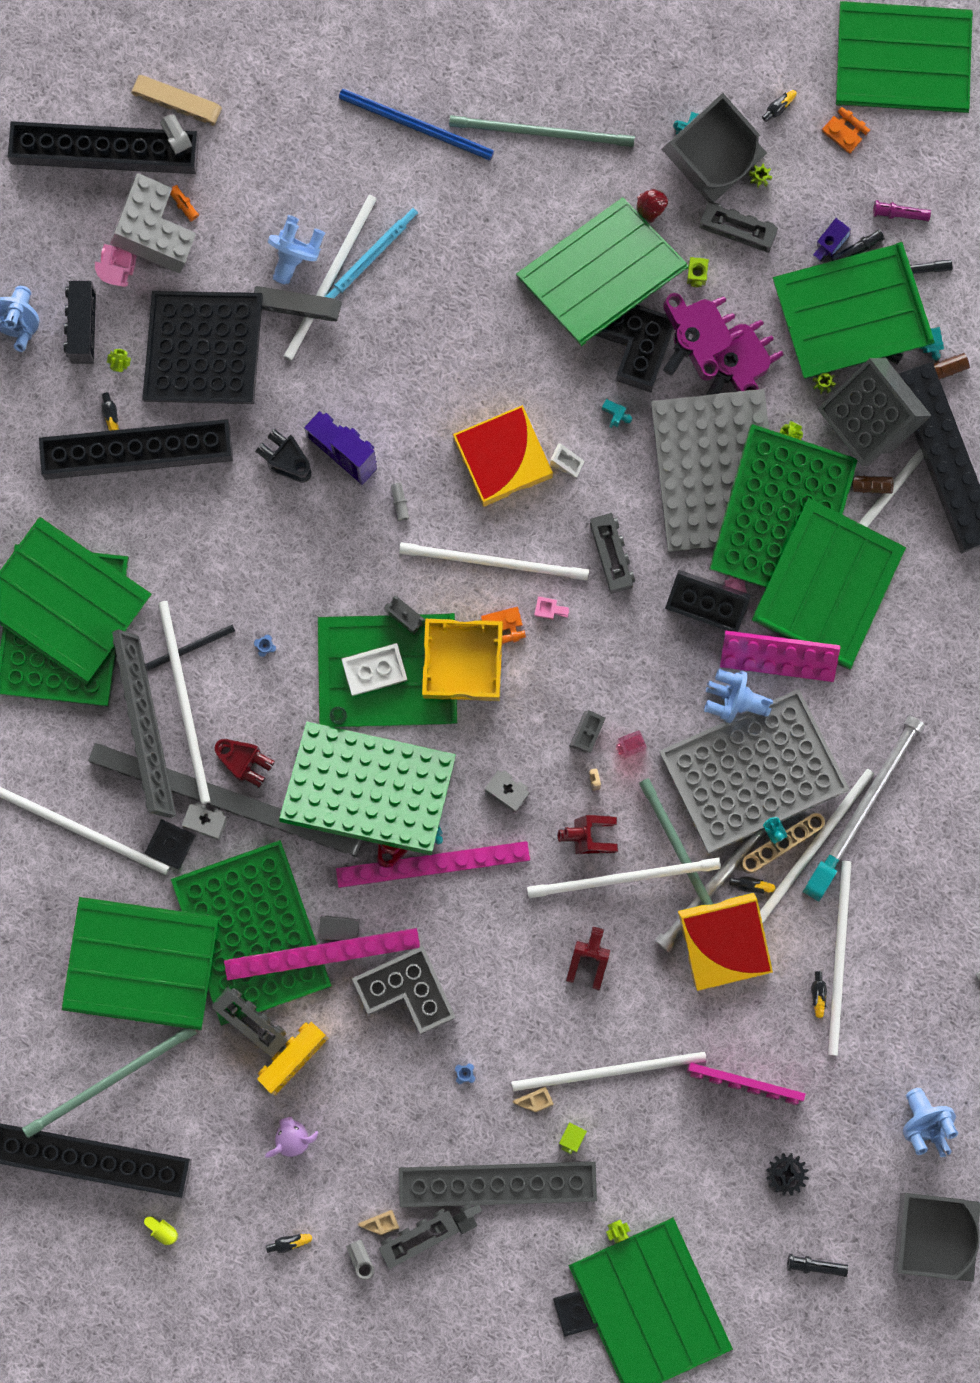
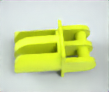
[144,1217,178,1245]

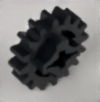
[766,1153,809,1196]

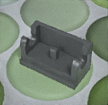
[384,596,425,635]
[569,710,606,753]
[318,915,360,941]

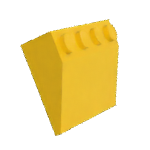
[257,1022,329,1096]

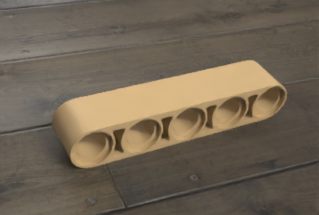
[131,75,222,126]
[741,813,825,874]

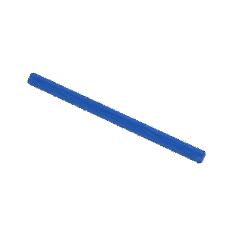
[339,89,494,160]

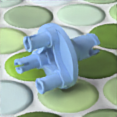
[268,215,325,284]
[0,286,40,352]
[704,668,773,723]
[903,1088,959,1157]

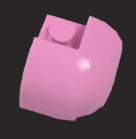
[95,244,137,287]

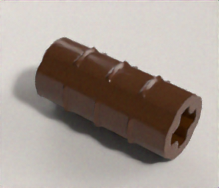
[934,353,970,380]
[853,475,894,494]

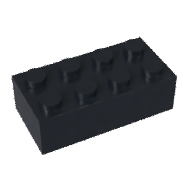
[64,281,96,364]
[665,570,751,632]

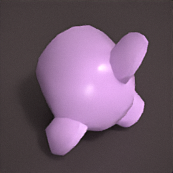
[265,1117,318,1158]

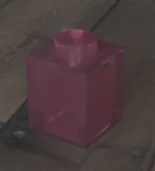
[616,730,647,758]

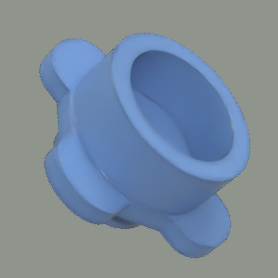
[254,635,276,657]
[455,1063,475,1084]

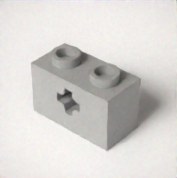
[485,770,529,813]
[182,803,228,840]

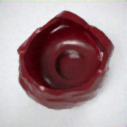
[636,189,669,223]

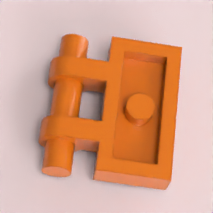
[822,107,870,154]
[481,606,526,646]

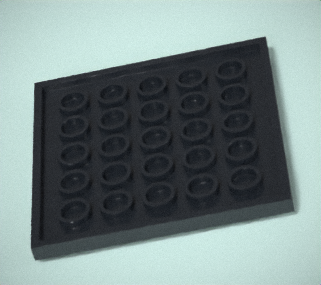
[142,291,263,404]

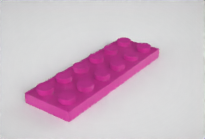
[720,630,840,682]
[687,1063,806,1105]

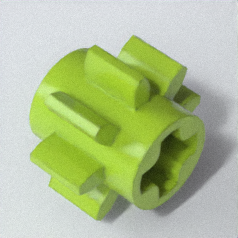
[749,164,772,188]
[106,349,131,372]
[812,373,836,394]
[780,421,803,440]
[606,1219,631,1244]

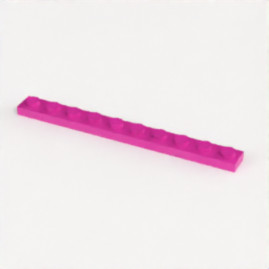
[336,841,530,888]
[224,928,420,980]

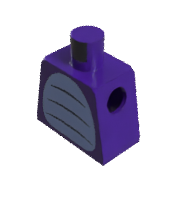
[813,218,851,262]

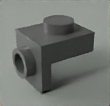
[453,1204,482,1234]

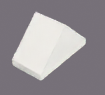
[550,443,584,478]

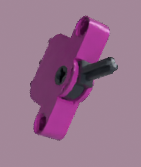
[663,293,744,381]
[706,320,784,395]

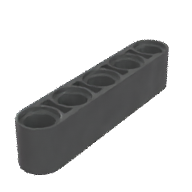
[253,286,342,322]

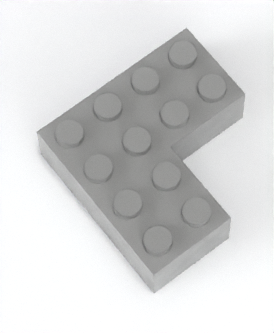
[110,173,196,273]
[352,946,456,1035]

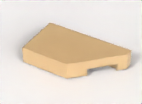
[589,769,601,791]
[513,1087,554,1113]
[358,1210,399,1236]

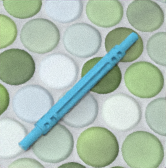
[325,208,418,298]

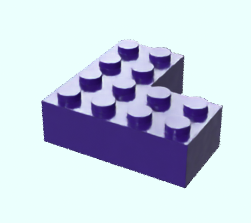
[304,411,377,485]

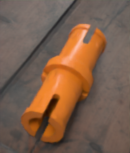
[170,185,199,222]

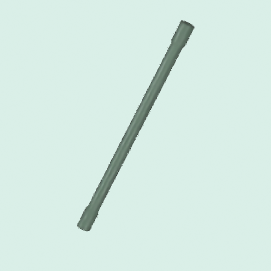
[449,115,635,147]
[639,778,713,905]
[22,1028,197,1138]

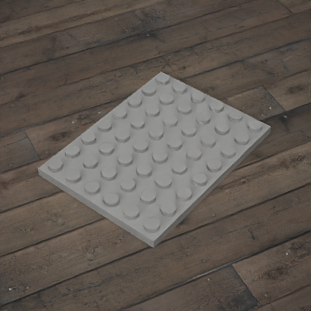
[651,389,769,552]
[659,689,849,854]

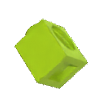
[687,257,709,288]
[559,1122,587,1154]

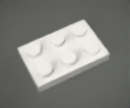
[342,643,408,696]

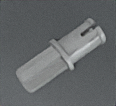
[391,483,409,521]

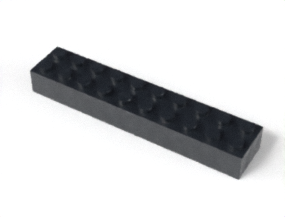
[7,121,199,174]
[898,362,980,554]
[39,419,233,480]
[0,1123,192,1198]

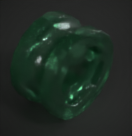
[330,707,347,725]

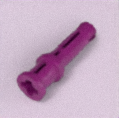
[873,200,931,222]

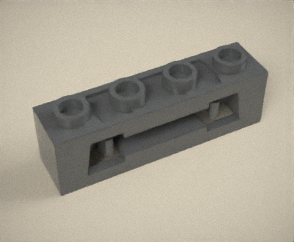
[699,203,778,253]
[590,513,635,594]
[212,987,288,1058]
[379,1209,460,1269]

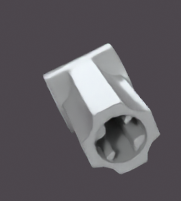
[160,115,192,154]
[346,1239,375,1280]

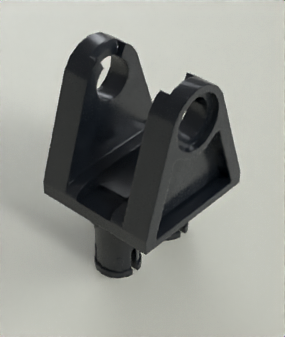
[255,429,312,483]

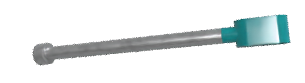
[802,716,925,902]
[654,829,766,953]

